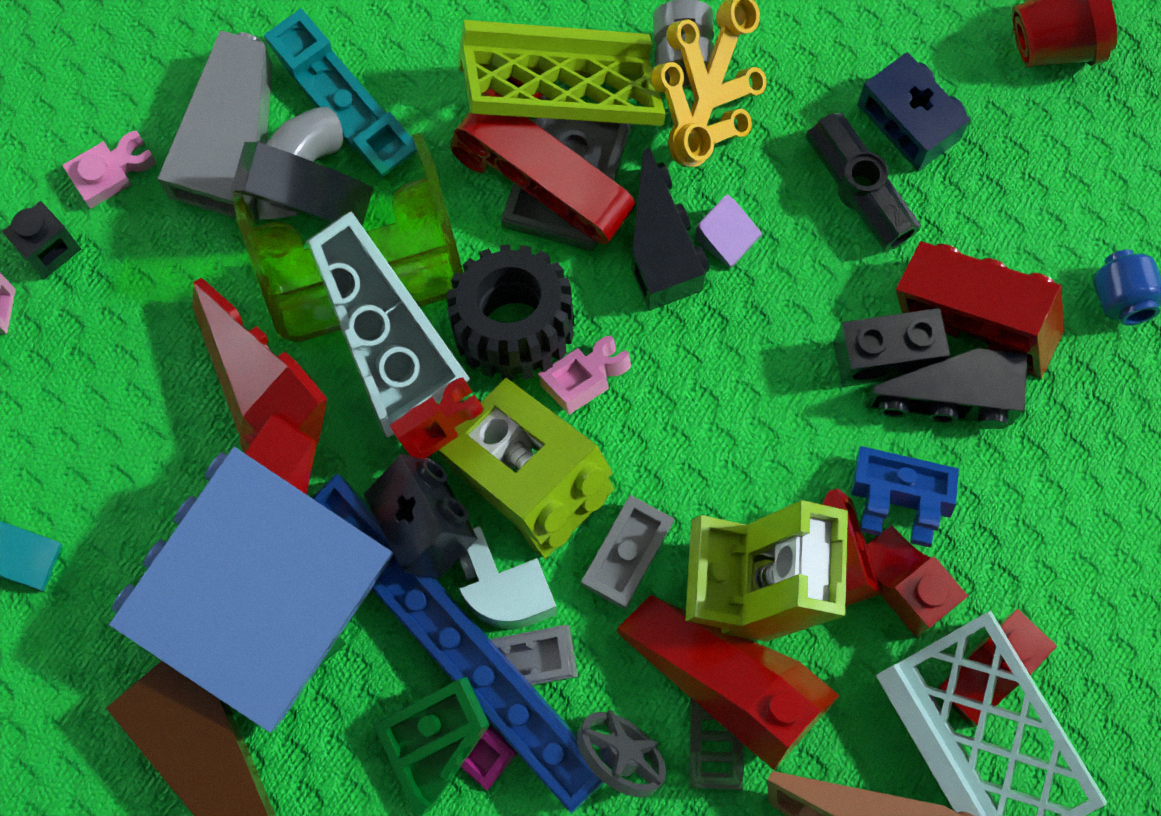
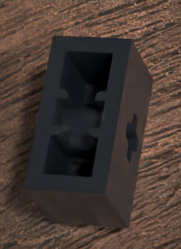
[364,454,478,578]

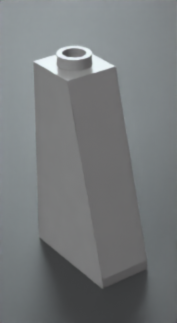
[158,30,273,225]

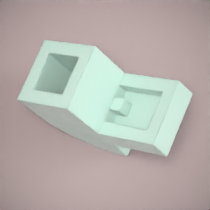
[459,526,557,630]

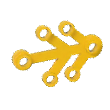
[651,0,767,167]

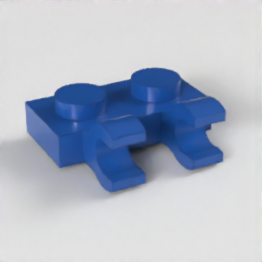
[851,446,959,548]

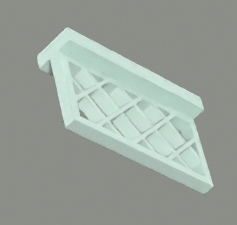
[876,611,1107,816]

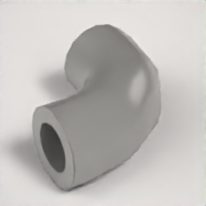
[256,107,343,219]

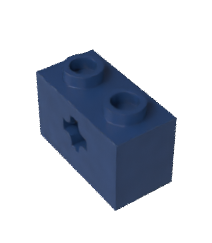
[857,52,971,172]

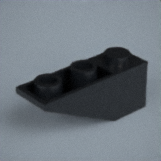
[631,148,709,311]
[865,348,1027,429]

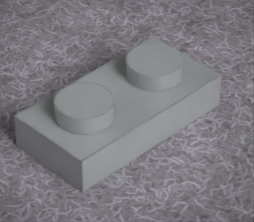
[581,495,674,610]

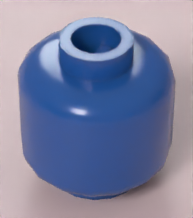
[1093,250,1161,326]

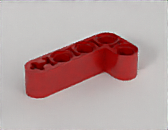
[450,92,635,244]

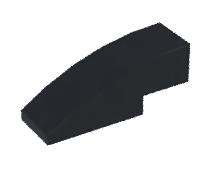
[231,141,374,227]

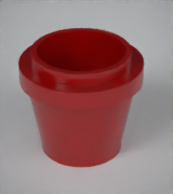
[1012,0,1117,68]

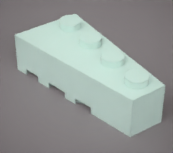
[306,211,470,438]

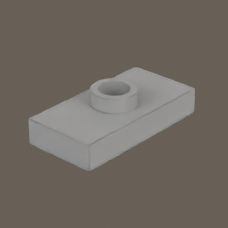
[490,625,578,686]

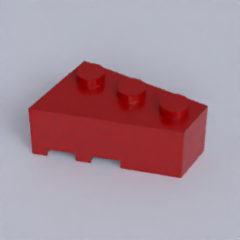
[896,241,1064,380]

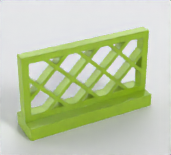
[457,20,666,126]

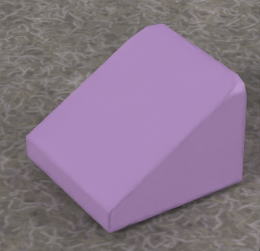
[694,194,762,269]

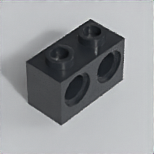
[833,308,950,387]

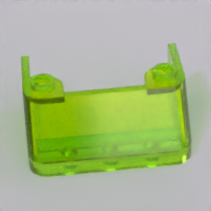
[232,133,464,342]

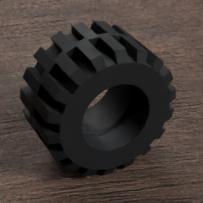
[447,245,575,381]

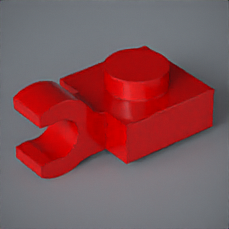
[389,377,484,459]

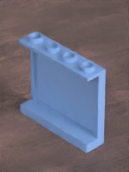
[109,447,394,733]

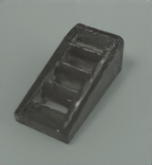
[688,697,744,792]

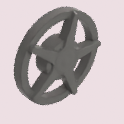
[576,710,666,798]

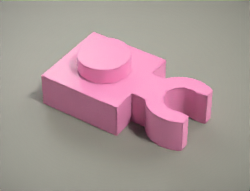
[62,131,156,209]
[538,335,631,415]

